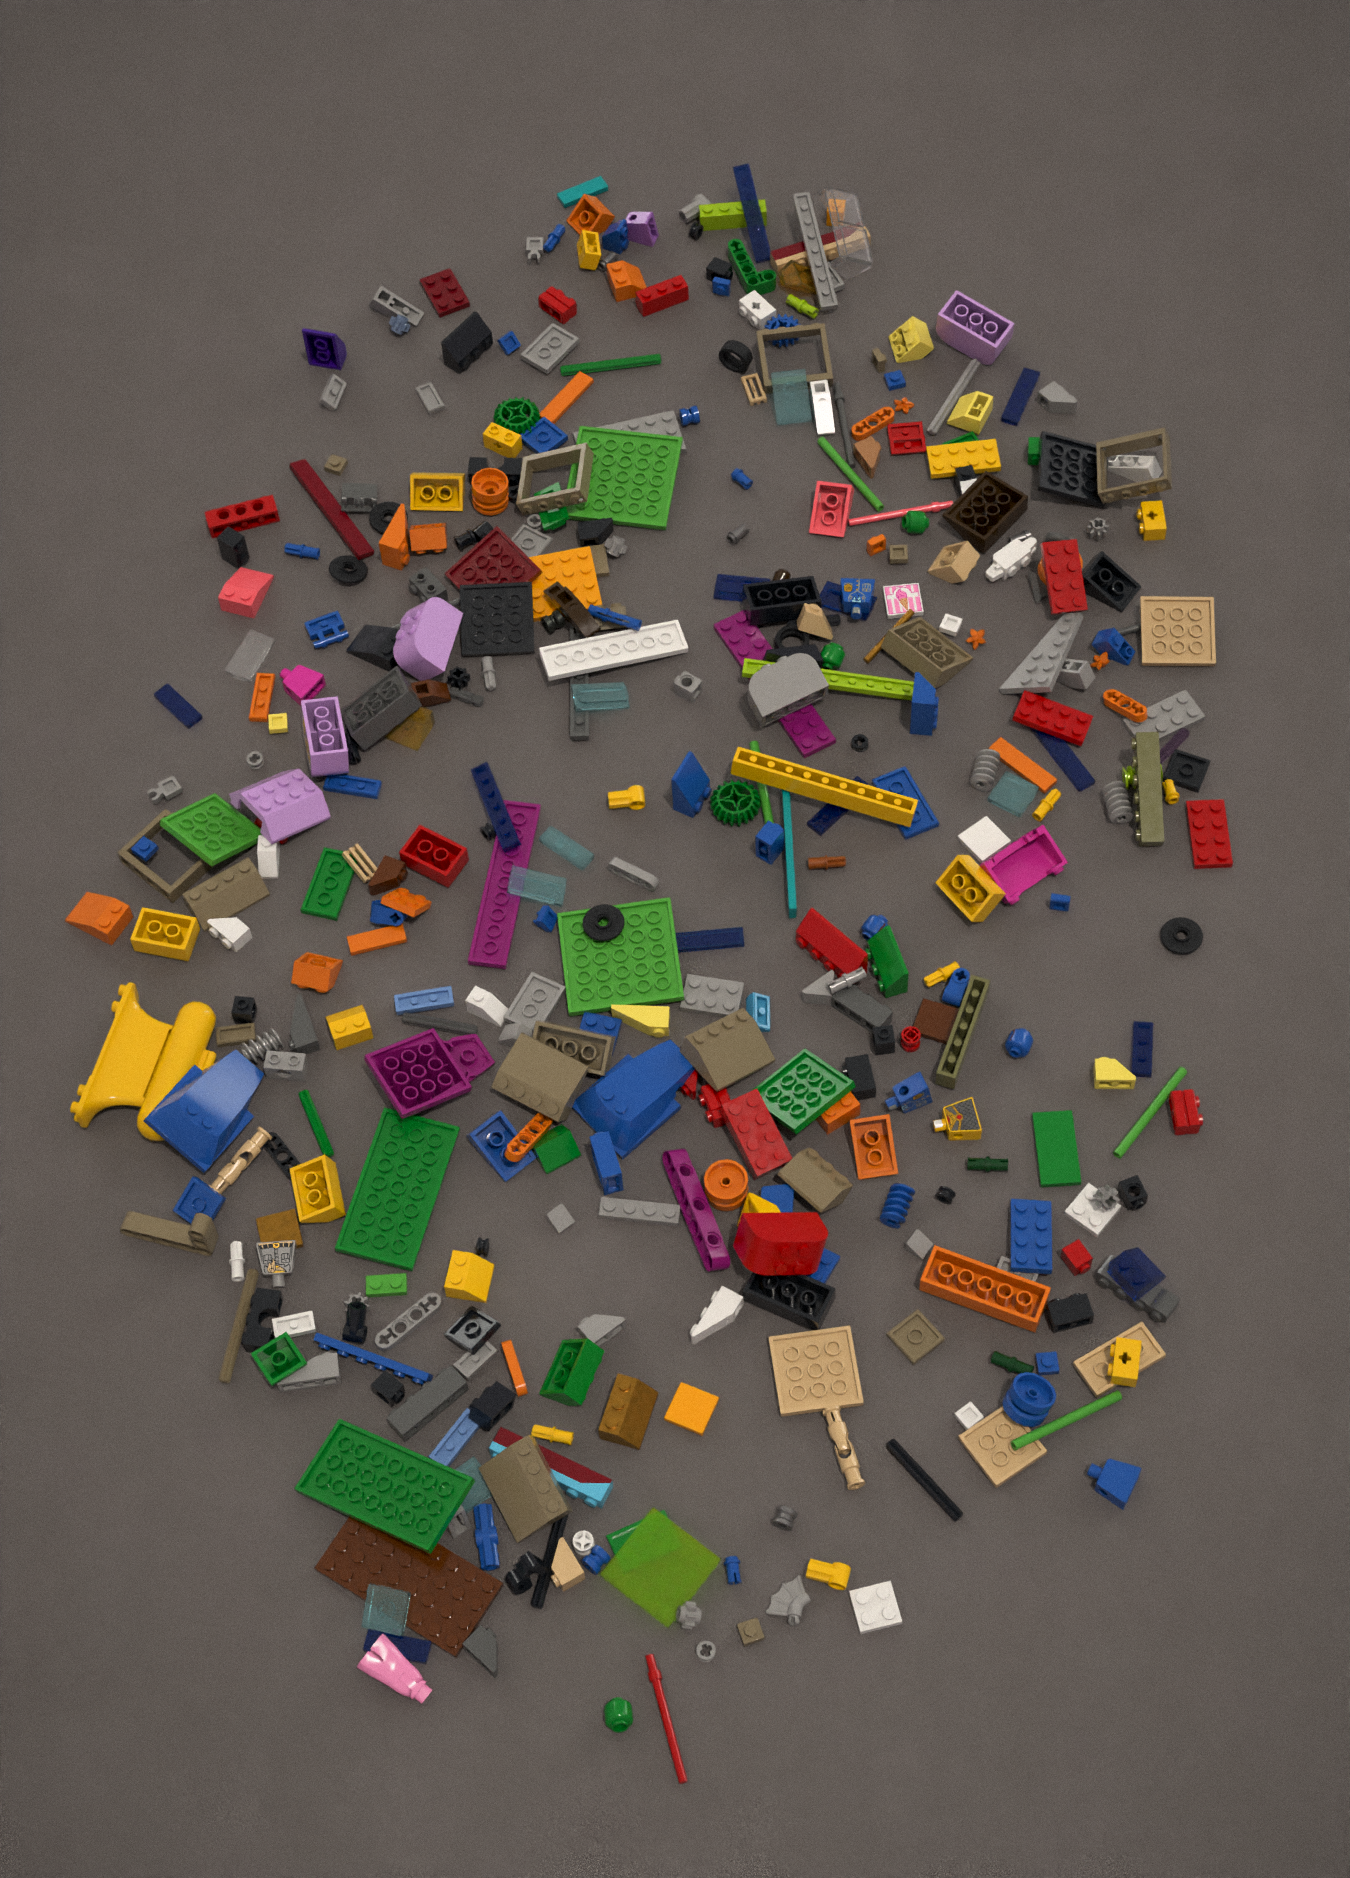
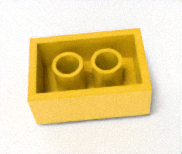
[935,855,1006,922]
[130,907,200,961]

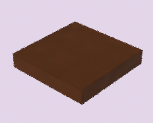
[913,998,959,1044]

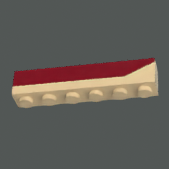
[770,222,871,277]

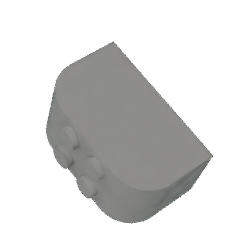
[748,653,829,727]

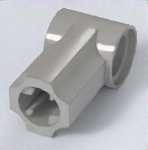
[679,194,712,223]

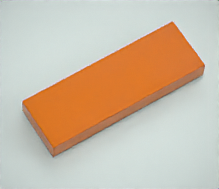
[249,673,276,722]
[347,923,407,956]

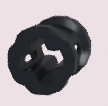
[453,529,477,551]

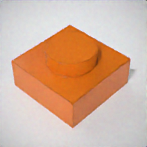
[867,534,886,556]

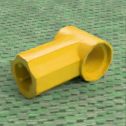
[608,785,646,810]
[806,1558,851,1590]

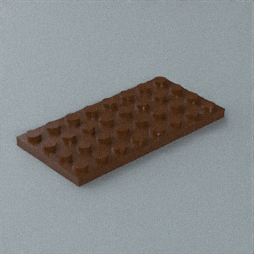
[314,1517,504,1658]

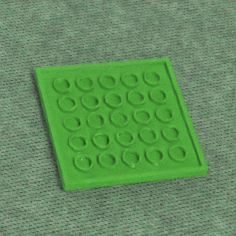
[566,426,683,530]
[557,897,685,1016]

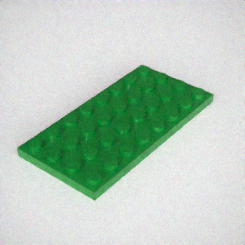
[335,1107,460,1272]
[294,1419,475,1554]

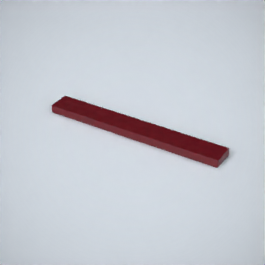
[289,459,374,560]

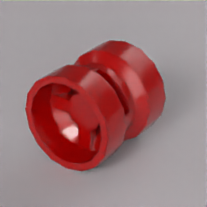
[901,1026,921,1053]

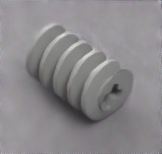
[970,749,1000,791]
[1102,781,1134,824]
[240,1028,284,1063]

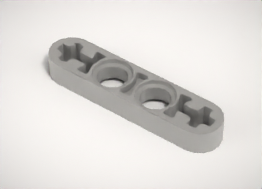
[375,1293,442,1352]

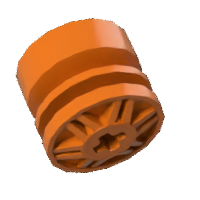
[471,468,509,516]

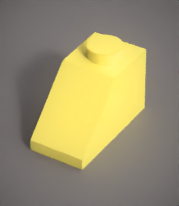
[1093,1057,1136,1089]

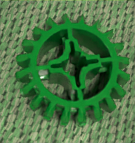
[493,396,540,435]
[710,779,761,827]

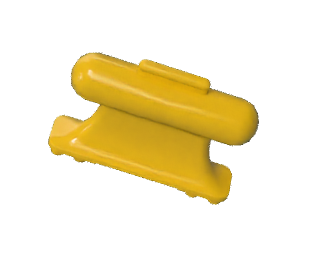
[70,982,217,1141]

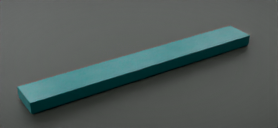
[782,789,797,918]

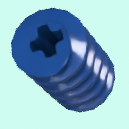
[880,1183,915,1229]

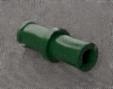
[968,1156,1008,1172]
[991,1351,1034,1374]

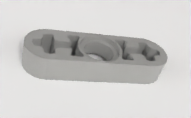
[607,857,659,891]

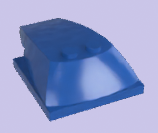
[572,1039,695,1160]
[144,1050,264,1173]

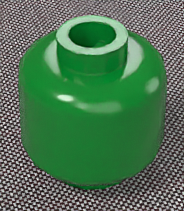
[902,510,929,534]
[821,642,845,670]
[604,1697,633,1733]

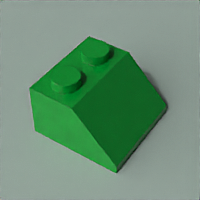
[251,1332,307,1386]

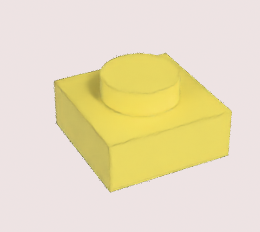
[268,713,288,734]

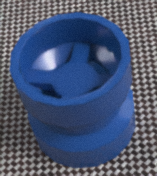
[679,406,700,426]
[581,1545,611,1575]

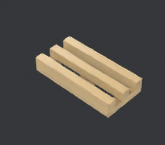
[741,373,767,406]
[342,843,377,884]

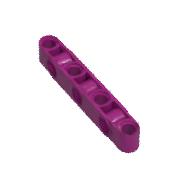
[662,1149,730,1271]

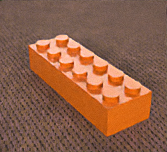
[919,1245,1051,1333]

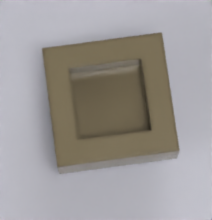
[872,348,887,373]
[324,454,348,476]
[889,545,908,564]
[737,1617,765,1647]

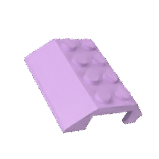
[229,769,331,844]

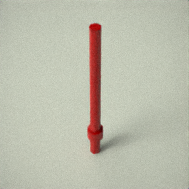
[645,1654,688,1784]

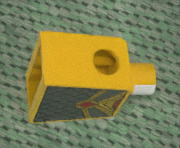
[933,1097,982,1141]

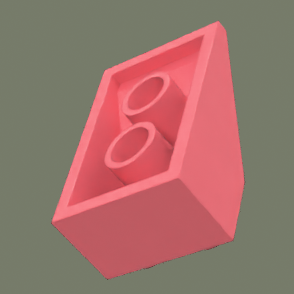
[809,481,854,538]
[218,567,274,618]

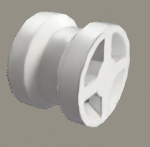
[573,1530,595,1556]

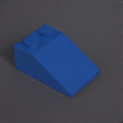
[671,751,712,818]
[466,1110,537,1182]

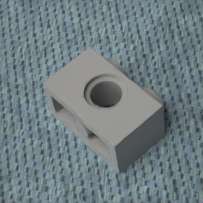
[263,1050,309,1082]

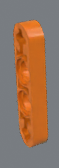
[505,1112,553,1162]

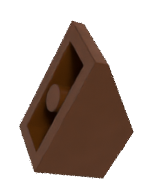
[368,855,408,896]

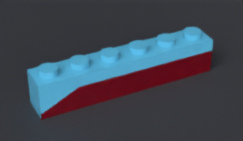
[489,1427,613,1509]

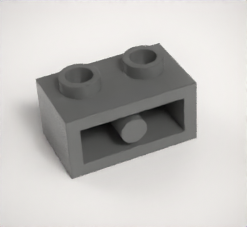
[409,567,448,603]

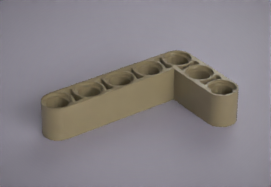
[120,1211,219,1256]

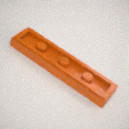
[539,371,594,424]
[988,737,1057,794]

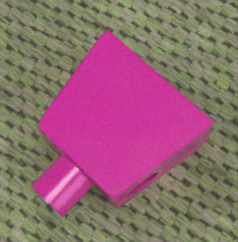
[280,665,326,706]

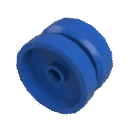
[1002,1372,1056,1427]

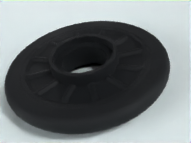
[369,501,408,534]
[329,555,368,583]
[583,904,625,941]
[1160,917,1203,954]

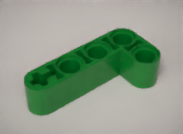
[728,239,776,295]

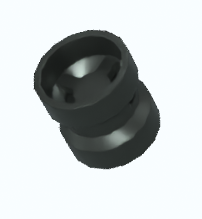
[541,610,565,634]

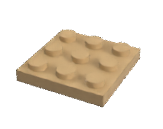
[958,1406,1047,1488]

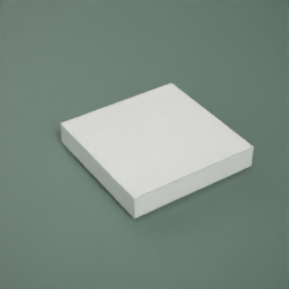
[957,816,1011,864]

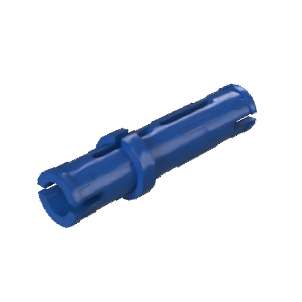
[588,604,642,631]

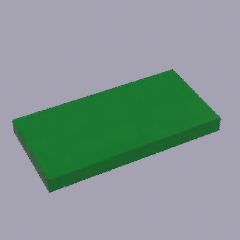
[300,847,360,921]
[1032,1110,1081,1188]

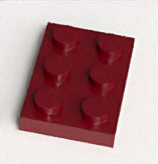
[419,268,470,318]

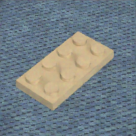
[1073,1322,1166,1398]

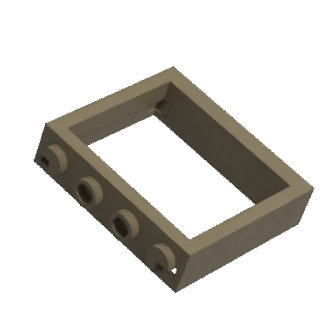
[756,323,833,394]
[1096,427,1172,504]
[516,442,594,516]
[117,809,213,903]

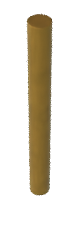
[863,609,915,664]

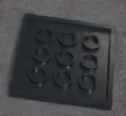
[1037,431,1108,508]
[460,582,535,657]

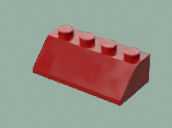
[796,908,868,984]

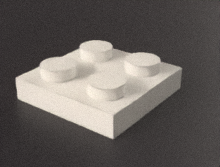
[1064,1183,1121,1238]
[849,1581,902,1634]

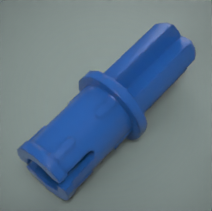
[543,224,566,252]
[284,543,320,559]

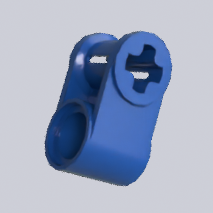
[370,900,408,926]
[942,968,970,1007]

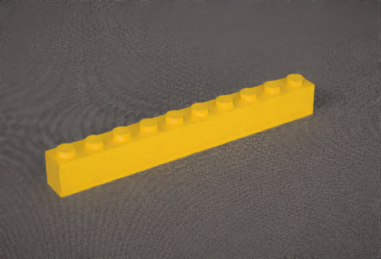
[731,747,918,827]

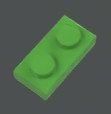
[366,1273,407,1298]

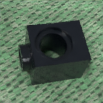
[706,257,733,281]
[231,996,257,1024]
[872,1025,895,1055]
[1117,1175,1148,1210]
[371,1370,405,1407]

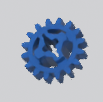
[765,314,801,347]

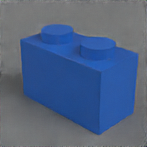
[755,820,784,865]

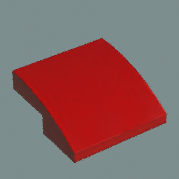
[887,421,926,455]

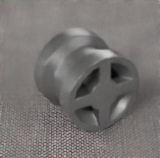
[772,1506,798,1531]

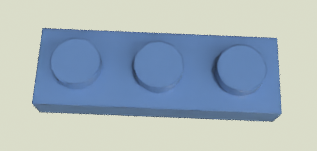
[394,986,454,1015]
[429,1408,481,1467]

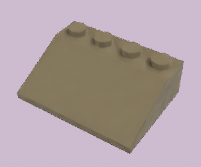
[881,617,973,688]
[680,1008,775,1092]
[491,1033,590,1122]
[479,1435,573,1543]

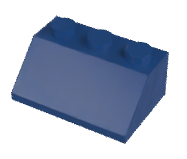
[910,672,939,736]

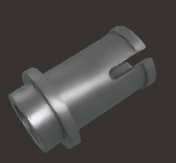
[598,251,618,271]
[726,524,749,544]
[1008,530,1032,543]

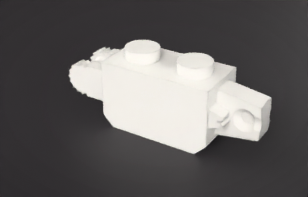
[985,537,1037,582]

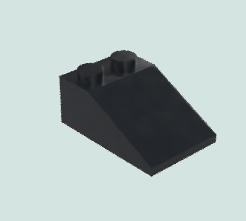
[1082,551,1142,612]
[346,624,399,672]

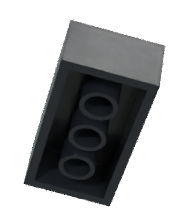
[742,576,822,625]
[743,1272,836,1330]

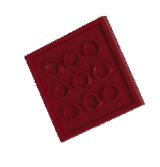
[444,526,543,590]

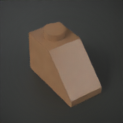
[853,436,881,479]

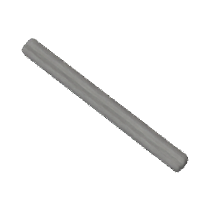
[927,359,980,436]

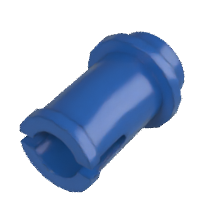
[731,468,753,490]
[724,1556,742,1585]

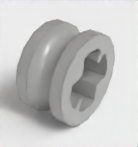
[527,514,543,531]
[246,751,264,770]
[696,1641,716,1662]

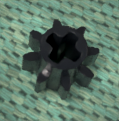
[447,666,471,690]

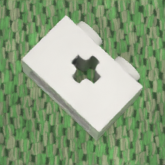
[738,290,776,330]

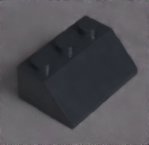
[441,311,493,374]

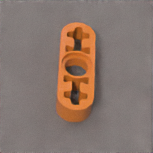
[851,407,895,441]
[1103,689,1148,722]
[501,1339,528,1397]

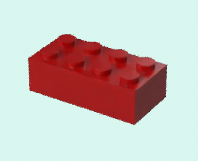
[719,1088,792,1181]

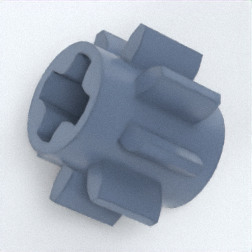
[389,314,411,335]

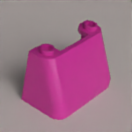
[979,825,1068,905]

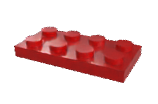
[1040,539,1088,615]
[1012,690,1094,747]
[1186,799,1233,869]

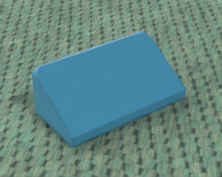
[746,992,770,1032]

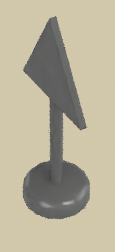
[1028,532,1069,604]

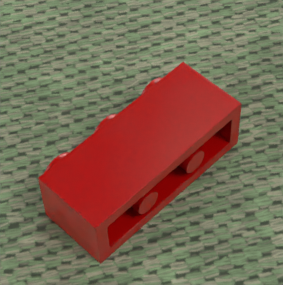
[635,275,689,317]

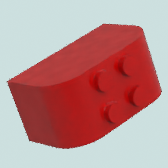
[733,1212,828,1276]

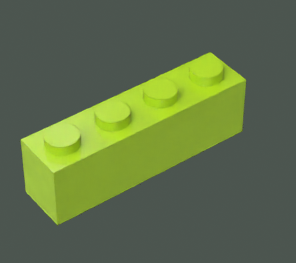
[699,199,767,231]

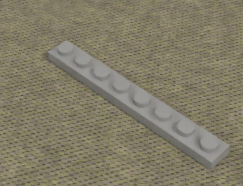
[792,192,838,311]

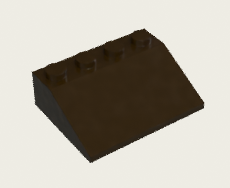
[942,471,1028,554]

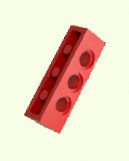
[205,495,280,539]

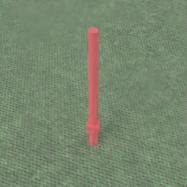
[848,500,953,526]

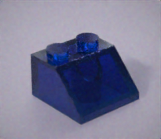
[1107,1247,1166,1302]

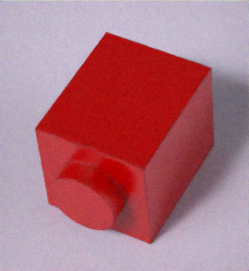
[1060,1239,1093,1276]

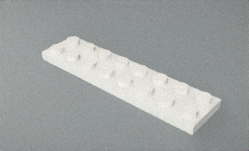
[539,620,688,681]

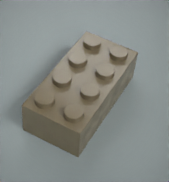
[532,1020,616,1076]

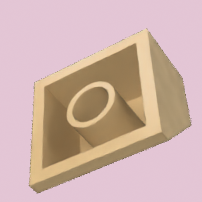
[927,541,980,584]

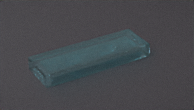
[539,826,595,871]

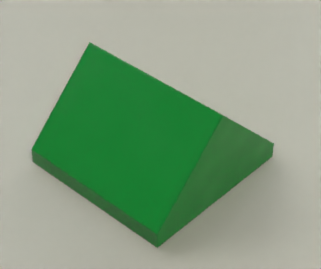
[527,1124,581,1174]

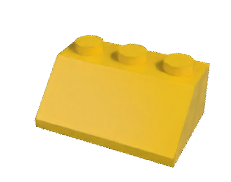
[410,472,465,511]
[290,1154,346,1223]

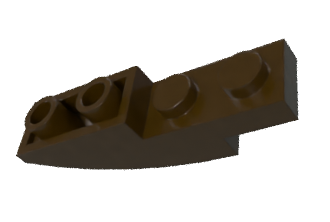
[543,581,601,638]

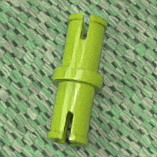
[786,294,819,318]

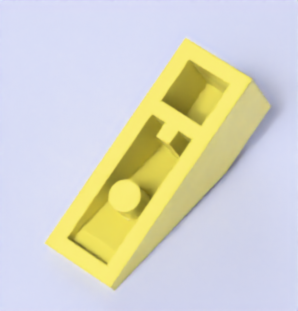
[611,1004,670,1038]

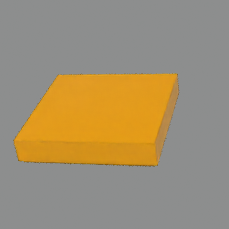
[664,1382,719,1436]

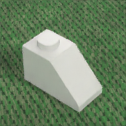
[257,835,280,879]
[465,986,508,1028]

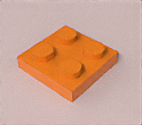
[381,888,432,917]

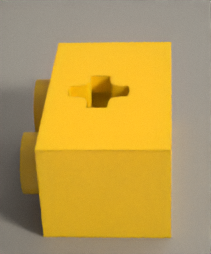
[577,230,601,270]
[483,422,523,458]
[1137,500,1167,541]
[1107,1337,1142,1387]

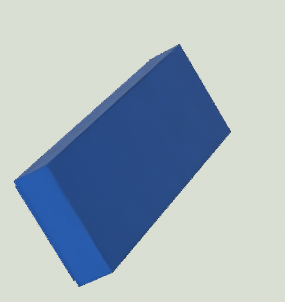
[323,774,382,799]

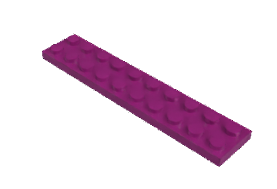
[713,610,836,758]
[468,800,541,969]

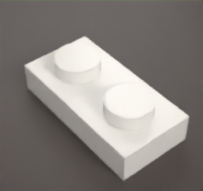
[272,1311,316,1338]

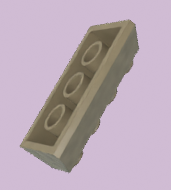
[183,857,270,932]

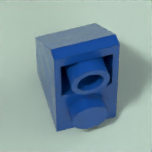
[602,219,629,255]
[1091,628,1136,666]

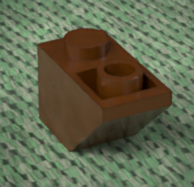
[411,679,451,708]

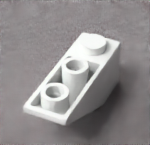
[810,380,835,435]
[1107,455,1162,482]
[690,1286,744,1344]

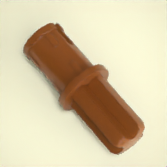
[808,855,846,870]

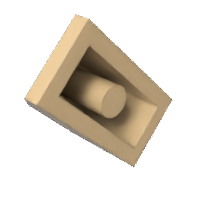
[797,603,833,640]
[550,1537,585,1592]

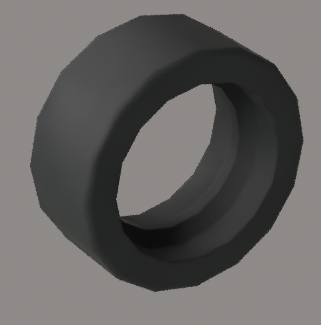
[718,340,753,373]
[775,625,809,649]

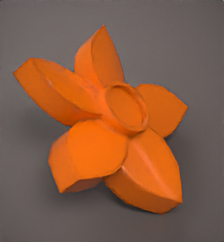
[894,397,914,414]
[966,629,986,650]
[1090,652,1110,670]

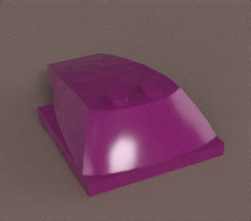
[364,1028,495,1119]

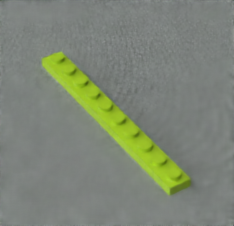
[742,658,914,701]

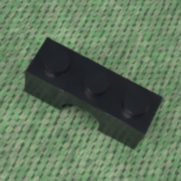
[468,457,522,486]
[241,1288,283,1353]

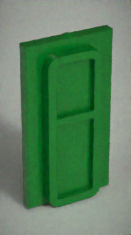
[534,482,570,531]

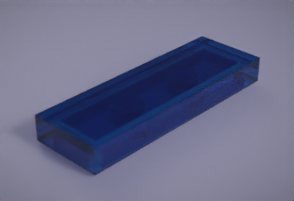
[154,683,203,729]
[1131,1021,1153,1078]
[363,1629,432,1664]

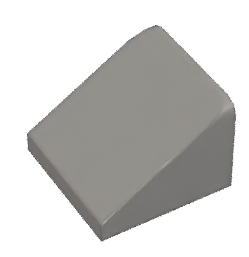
[546,1203,575,1234]
[905,1229,934,1260]

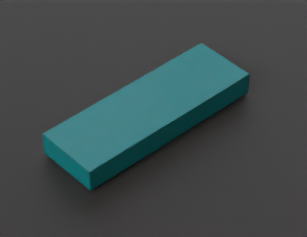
[557,176,608,208]

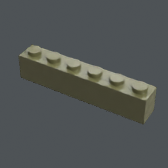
[1131,732,1164,847]
[935,975,990,1089]

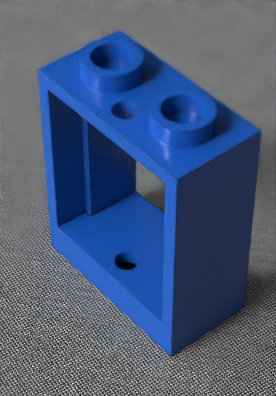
[589,1131,624,1195]

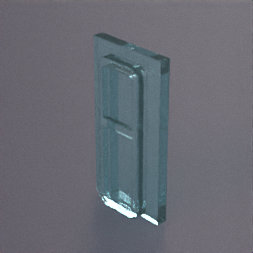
[571,682,630,711]
[507,865,567,906]

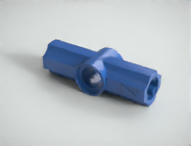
[474,1503,500,1571]

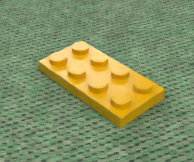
[926,439,1001,479]

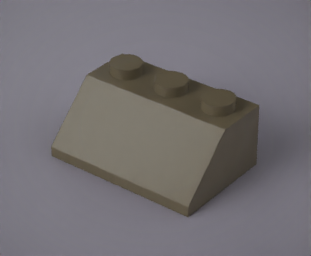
[777,1147,853,1213]

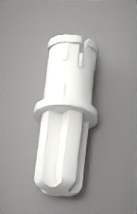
[229,1241,245,1282]

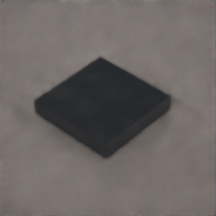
[1163,749,1211,793]
[444,1305,501,1355]

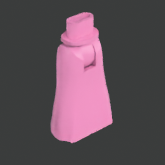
[356,1633,432,1704]

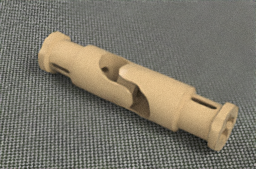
[209,1126,272,1194]
[822,1405,865,1490]

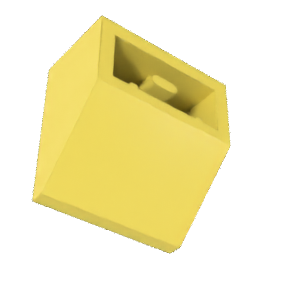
[888,316,934,363]
[947,391,993,434]

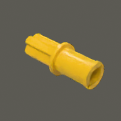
[1032,789,1061,822]
[923,961,960,987]
[531,1425,574,1445]

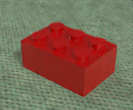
[399,825,469,888]

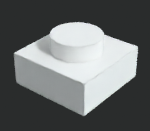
[939,614,963,637]
[954,1401,984,1430]

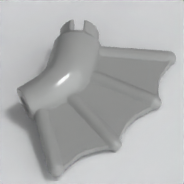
[766,1575,811,1626]

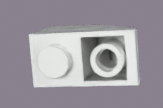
[207,917,252,952]

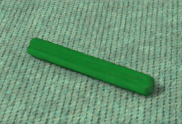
[298,1090,334,1157]

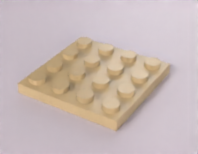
[1140,596,1216,666]
[768,1325,864,1417]

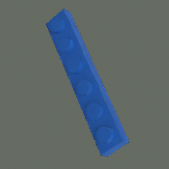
[313,1332,433,1385]

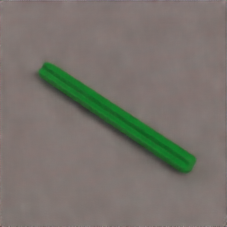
[560,354,661,376]

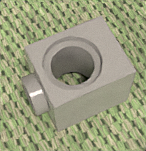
[673,671,703,703]

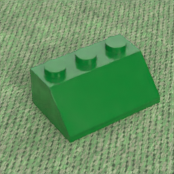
[865,925,909,998]
[539,1338,604,1406]

